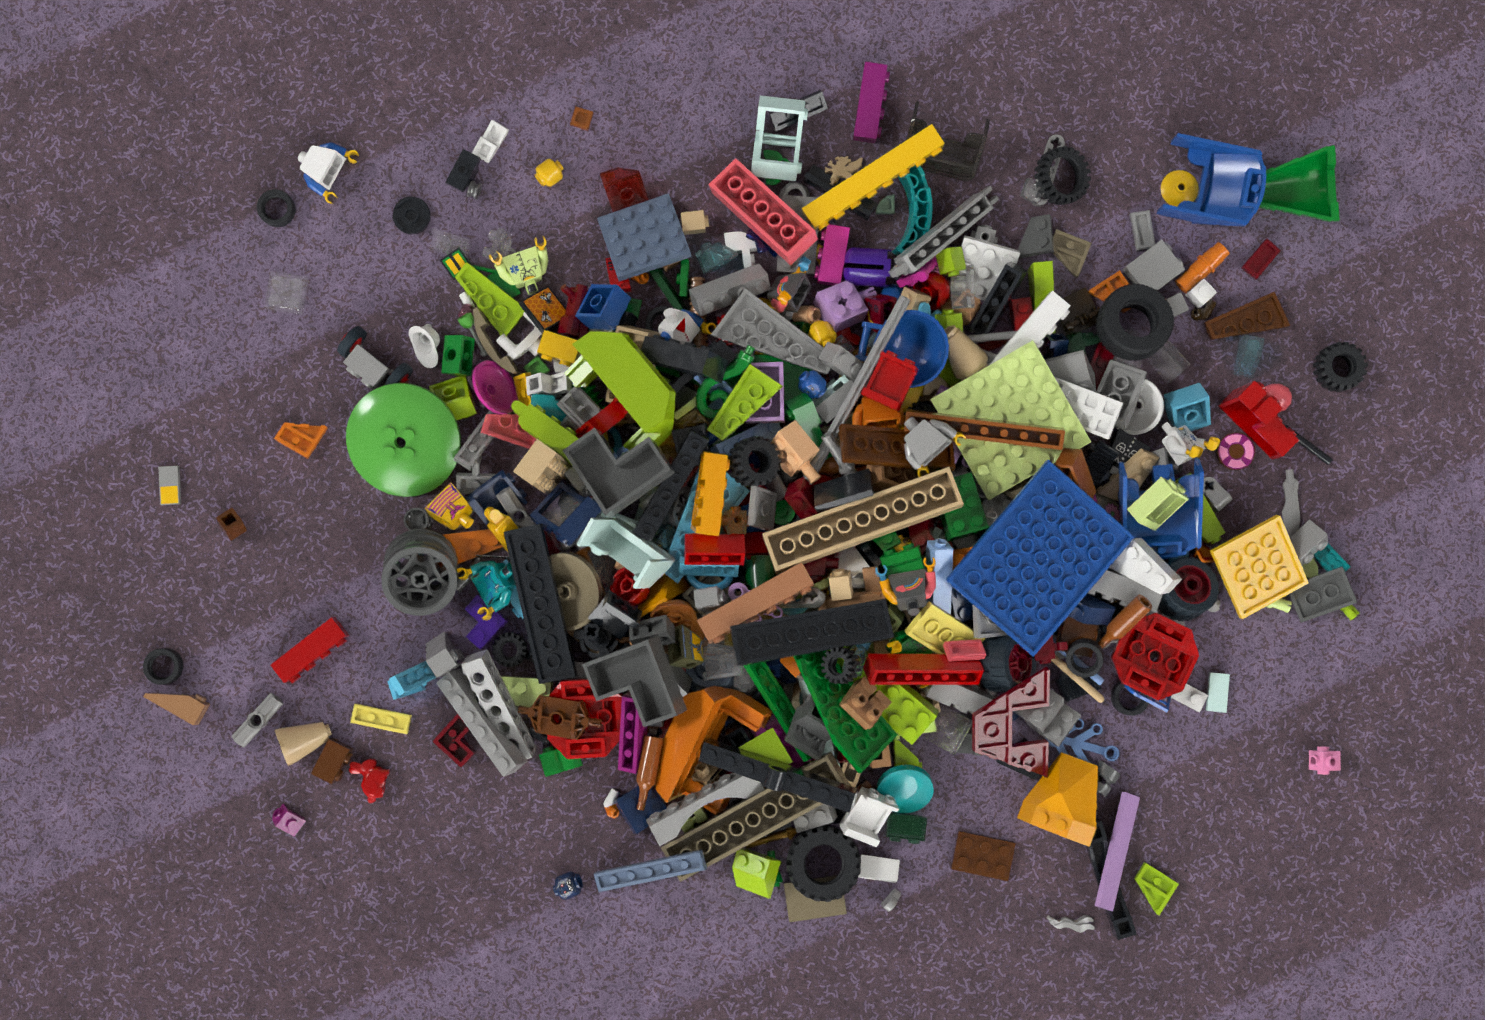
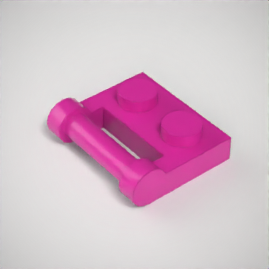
[896,255,938,288]

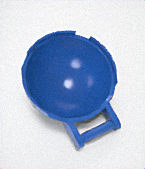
[855,310,949,388]

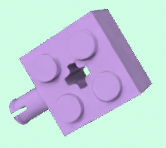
[813,281,877,332]

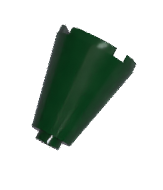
[743,555,779,590]

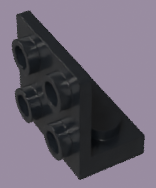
[588,590,642,639]

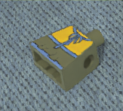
[668,624,707,669]

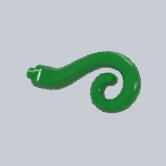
[696,345,755,419]

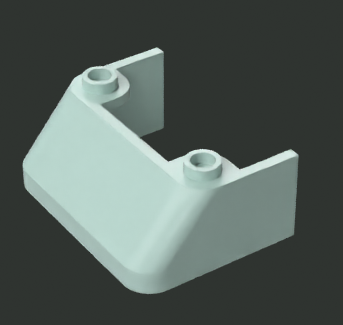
[576,517,675,589]

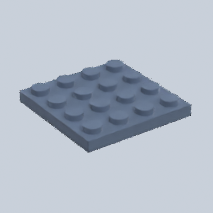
[597,193,692,282]

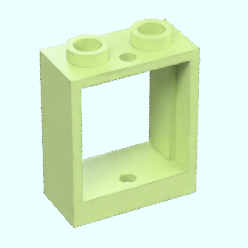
[1127,477,1189,531]

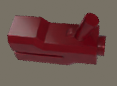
[558,284,589,339]

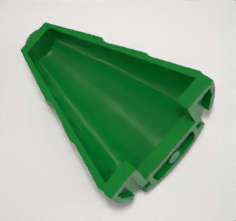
[1259,145,1340,222]

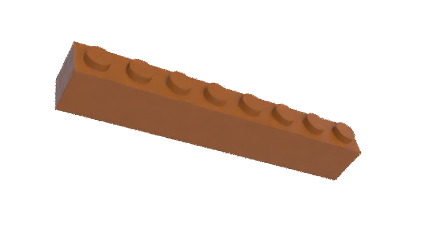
[904,409,1065,450]

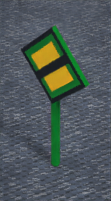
[440,247,498,280]

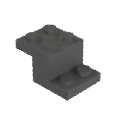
[785,696,831,760]

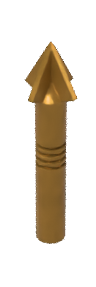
[746,827,797,849]

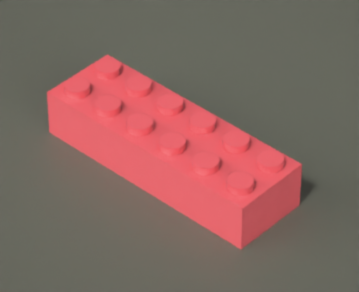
[708,158,818,266]

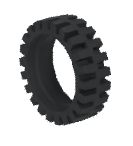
[1034,146,1091,205]

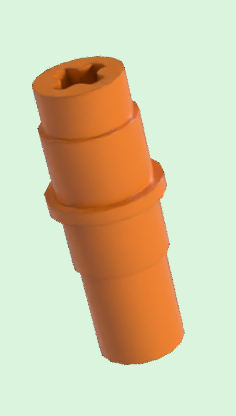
[1175,242,1229,294]

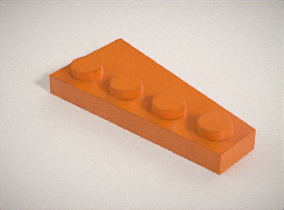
[437,529,503,567]

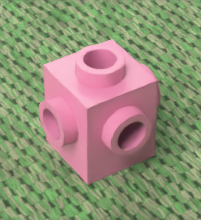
[1309,746,1341,775]

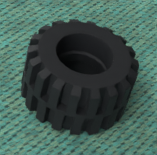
[1313,342,1368,392]
[728,436,782,487]

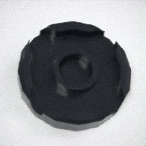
[393,197,431,235]

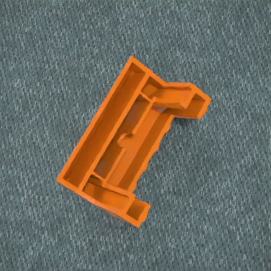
[655,686,772,815]

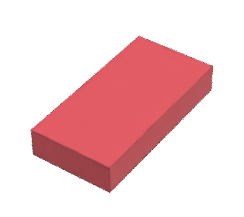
[943,639,987,662]

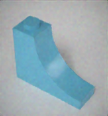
[679,527,739,577]

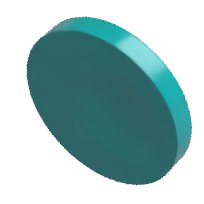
[877,765,934,813]

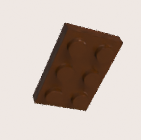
[951,831,1016,881]

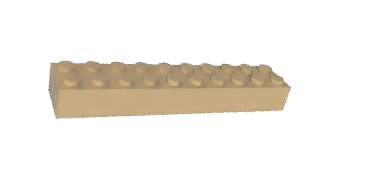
[762,467,964,574]

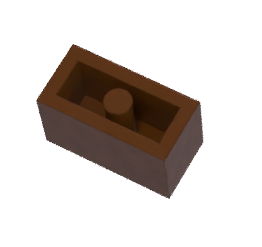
[311,738,353,784]

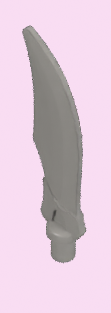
[1282,469,1300,537]

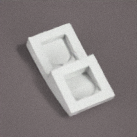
[472,120,509,163]

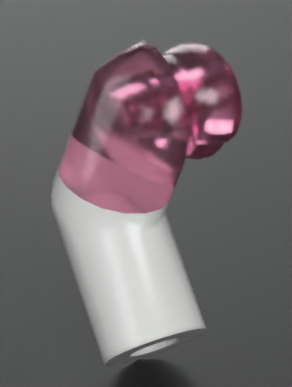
[458,292,475,317]

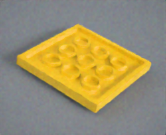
[1210,515,1309,619]

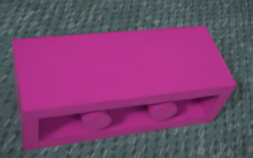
[814,224,850,286]

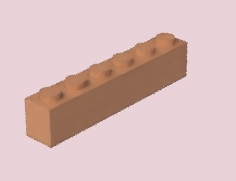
[697,562,814,644]

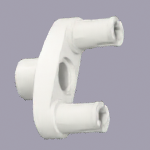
[496,312,543,360]

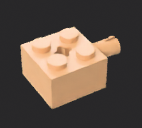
[770,420,821,484]

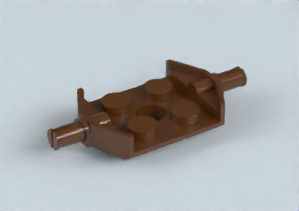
[518,693,602,740]

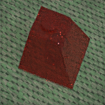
[599,167,649,212]

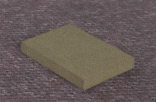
[784,875,847,922]

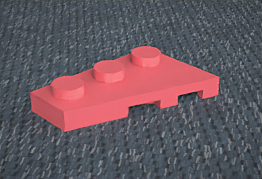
[481,414,536,449]

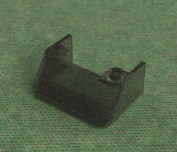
[905,101,990,181]

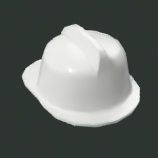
[409,324,440,368]

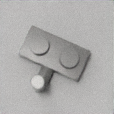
[456,455,496,494]

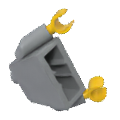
[904,417,966,477]

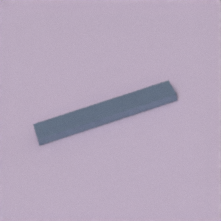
[594,849,707,892]

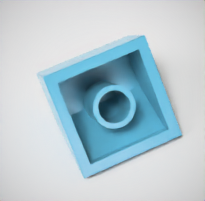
[1164,383,1211,431]

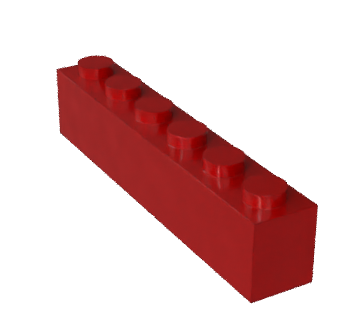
[863,654,984,685]

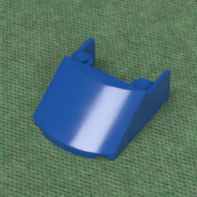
[1156,133,1266,227]
[1118,458,1204,559]

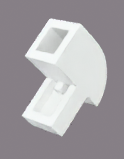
[724,231,757,269]
[526,371,572,398]

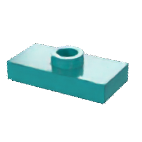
[1314,543,1350,572]

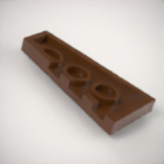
[1204,291,1290,340]

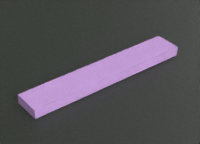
[1095,792,1140,911]

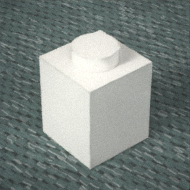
[1185,279,1217,309]

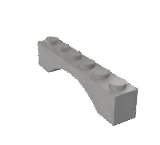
[436,668,528,777]
[646,773,764,846]

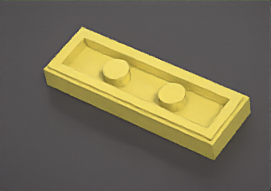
[350,703,412,734]

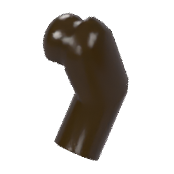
[1190,299,1217,321]

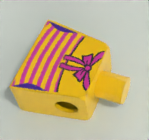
[425,483,474,530]

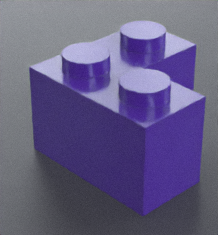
[465,595,509,650]

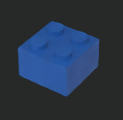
[575,284,631,330]

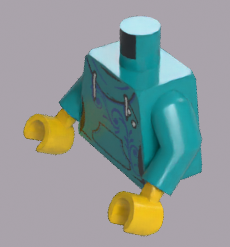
[457,561,516,621]

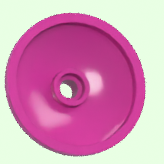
[472,360,518,415]

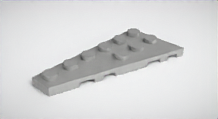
[710,288,831,375]

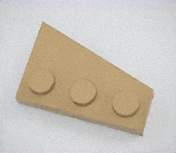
[1096,448,1159,501]

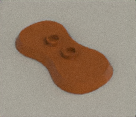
[650,600,714,648]

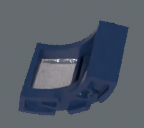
[530,481,602,546]

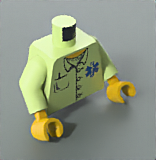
[489,236,549,295]

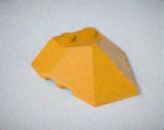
[1017,752,1098,847]

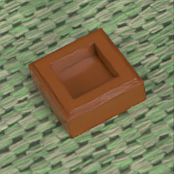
[570,106,594,131]

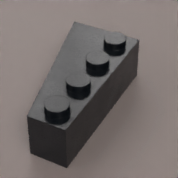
[641,335,729,383]

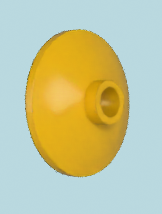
[1161,170,1199,206]

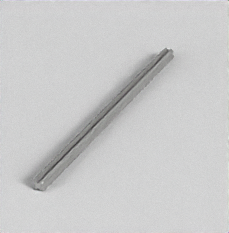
[803,295,910,485]

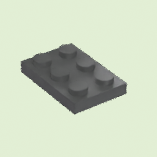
[1289,566,1358,623]

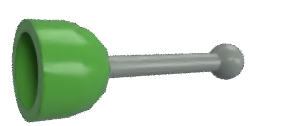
[457,312,488,357]

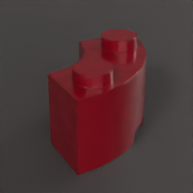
[908,517,937,557]

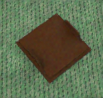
[1056,616,1099,658]

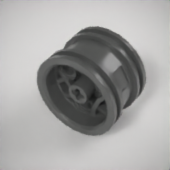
[381,529,458,616]

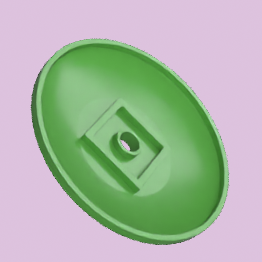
[346,383,461,497]

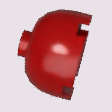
[913,271,951,310]
[610,567,650,606]

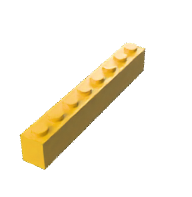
[802,124,945,230]

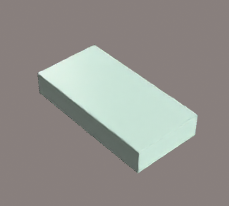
[1206,672,1230,713]

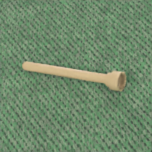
[1051,654,1104,703]

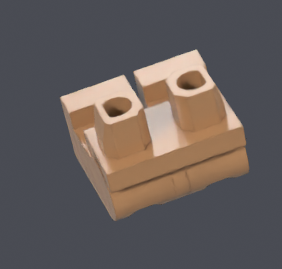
[839,676,892,730]

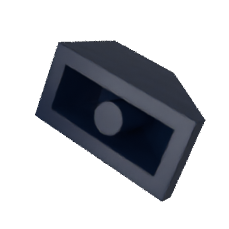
[1069,594,1116,625]

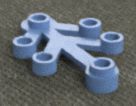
[1045,719,1119,764]

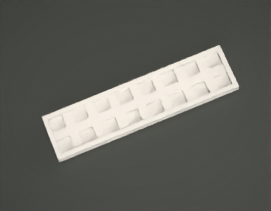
[977,349,1124,439]

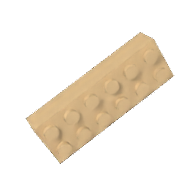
[513,439,572,495]

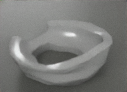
[779,182,810,200]

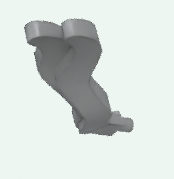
[1046,915,1094,933]

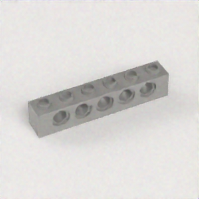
[461,649,537,759]

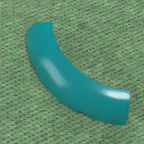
[892,166,933,257]

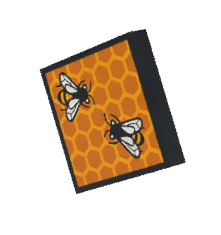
[519,286,566,334]

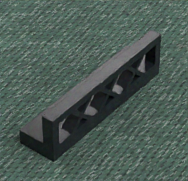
[803,164,878,221]

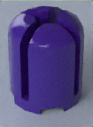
[843,247,891,288]

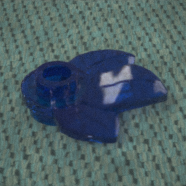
[746,229,778,257]

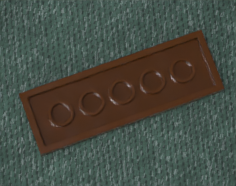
[839,424,956,472]

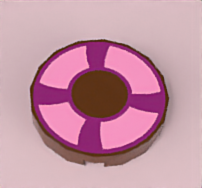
[1216,432,1255,471]

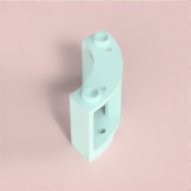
[751,95,808,181]

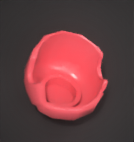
[1265,384,1292,412]

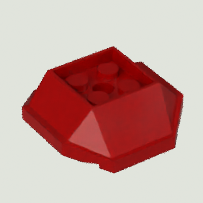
[1111,613,1199,701]
[547,679,623,759]

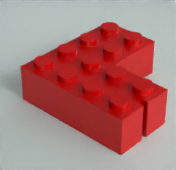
[1218,381,1299,460]

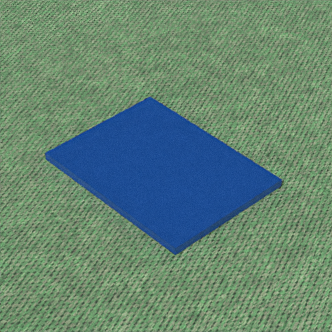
[945,460,1135,657]

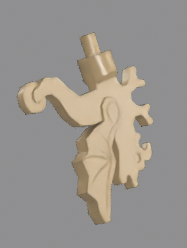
[825,156,863,186]

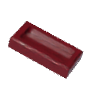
[1241,238,1281,280]

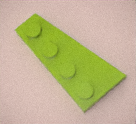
[455,262,524,336]
[707,364,783,441]

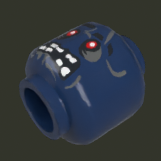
[553,871,583,900]

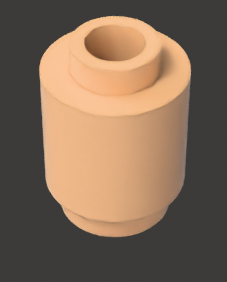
[792,306,821,324]

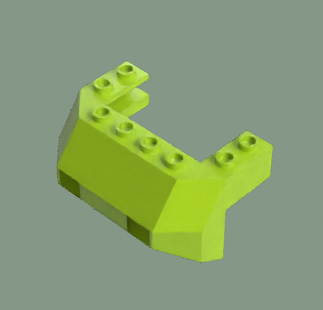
[564,331,675,450]

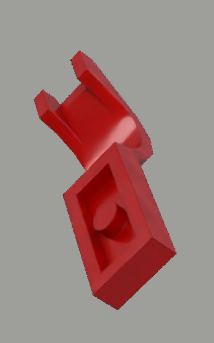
[575,397,628,438]

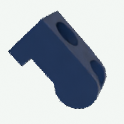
[1044,333,1069,362]

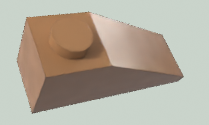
[143,693,210,726]

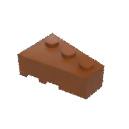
[1055,448,1096,499]

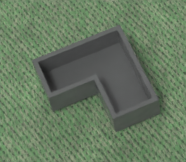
[563,428,676,518]
[582,635,687,727]

